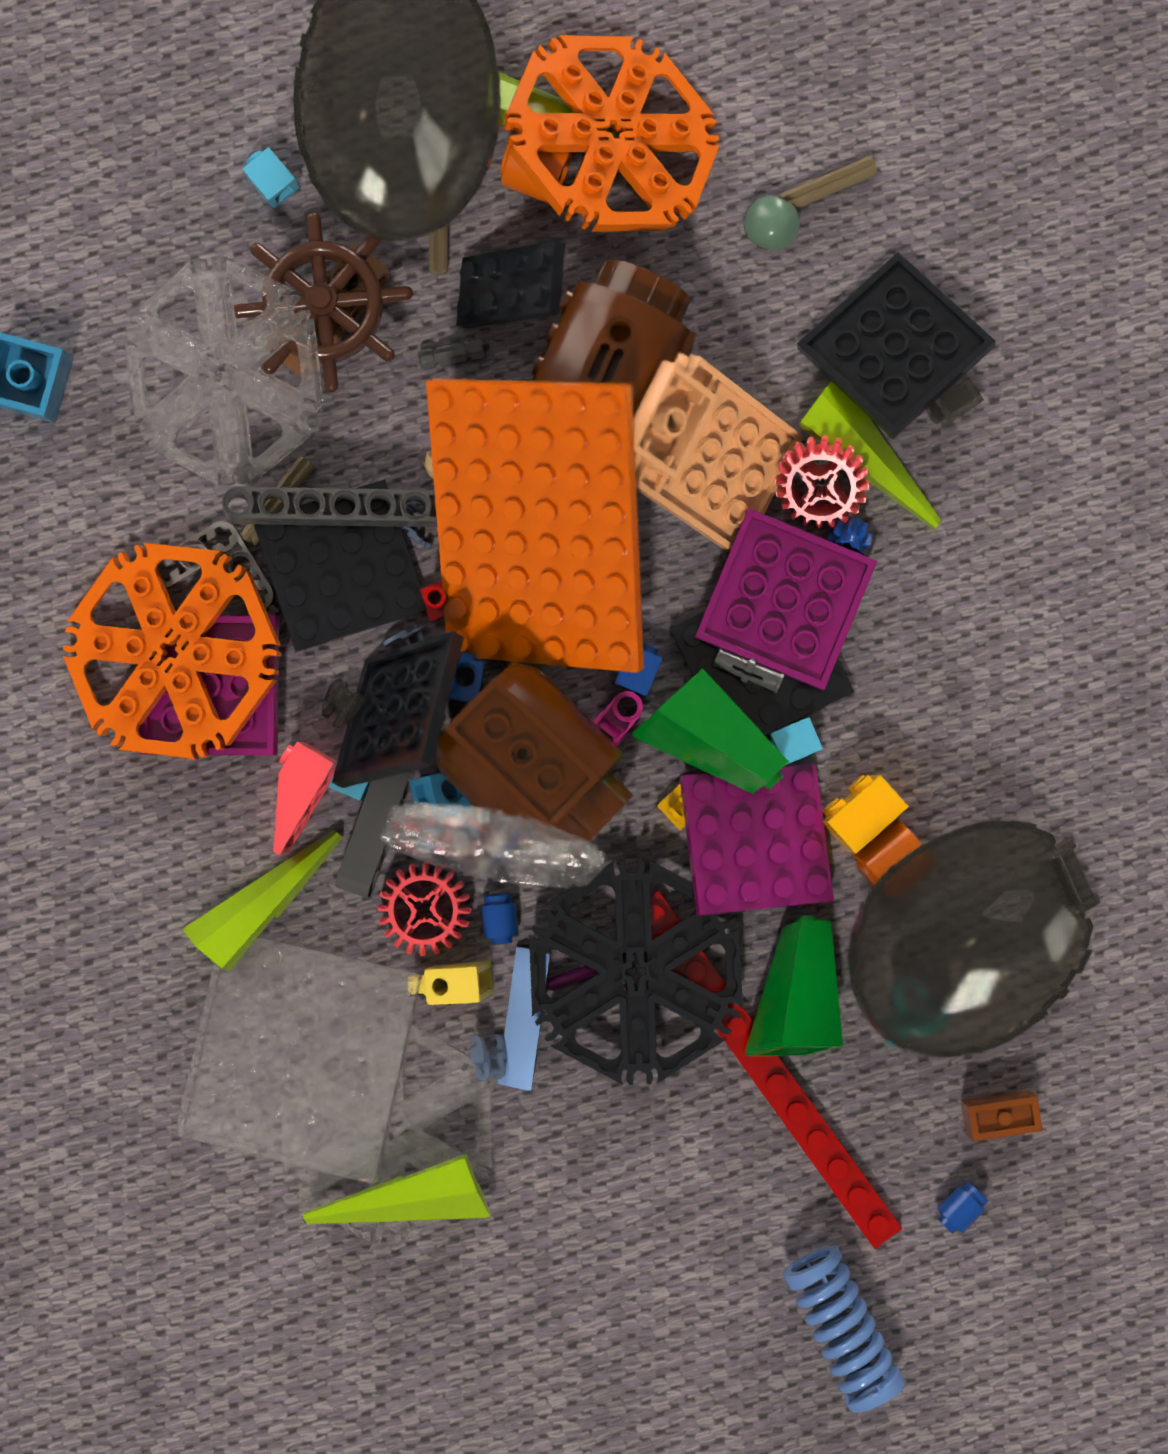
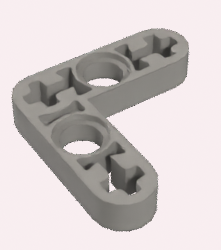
[158,521,276,610]

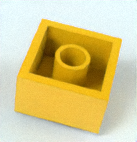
[822,775,909,854]

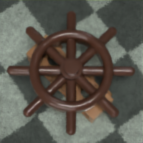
[232,212,413,393]

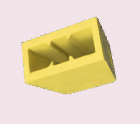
[408,960,494,1005]

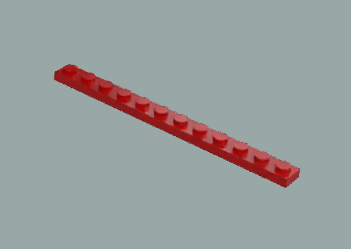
[650,890,902,1249]

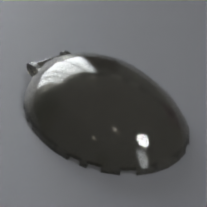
[293,0,501,241]
[848,820,1101,1058]

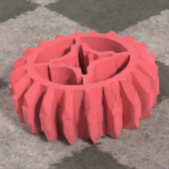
[775,435,870,530]
[377,862,472,956]

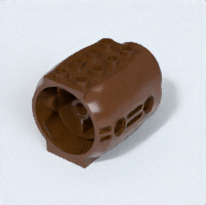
[532,260,697,418]
[435,662,633,862]

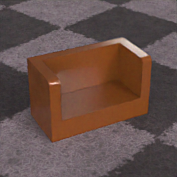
[961,1090,1043,1142]

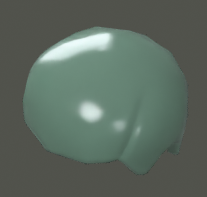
[744,195,800,252]

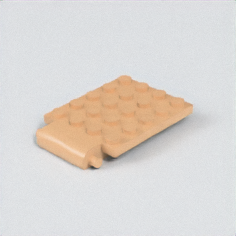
[633,353,804,553]

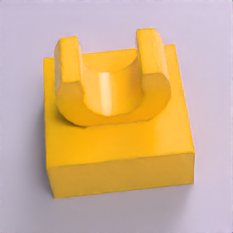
[656,784,685,831]

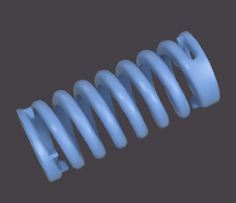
[782,1246,905,1413]

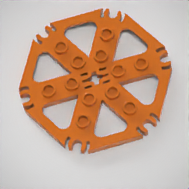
[503,35,720,232]
[63,543,281,759]

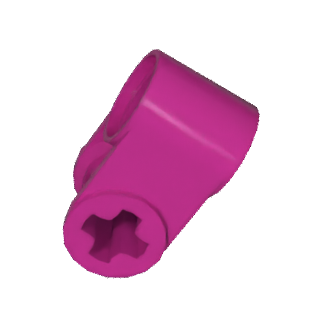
[593,691,643,747]

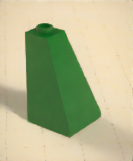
[632,668,789,794]
[746,915,843,1056]

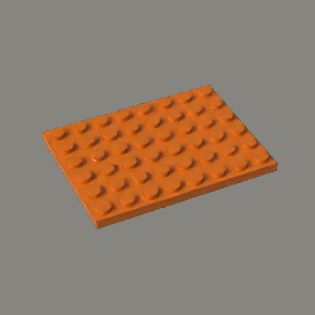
[426,379,644,673]

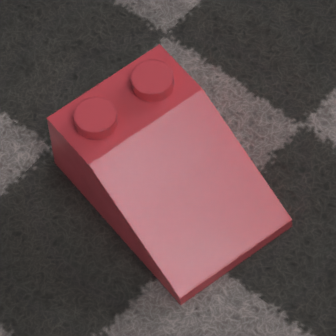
[273,742,337,855]

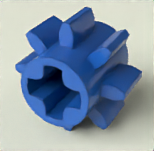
[828,517,873,556]

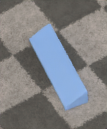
[497,946,550,1091]

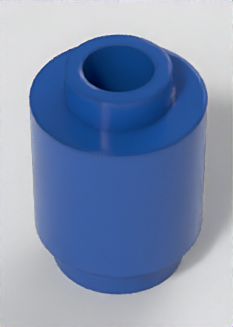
[481,893,519,945]
[937,1181,989,1234]

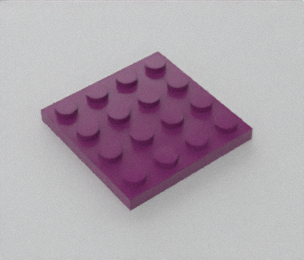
[694,508,877,691]
[140,616,279,756]
[679,764,834,916]

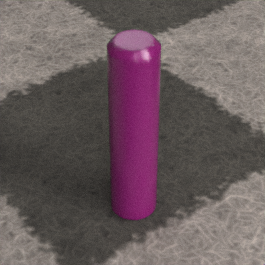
[546,966,598,990]

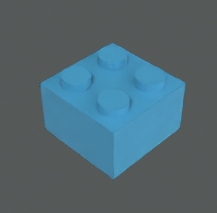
[0,332,73,423]

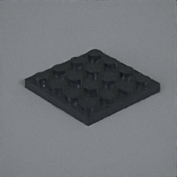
[797,252,996,439]
[253,480,427,653]
[670,611,854,735]
[332,631,464,788]

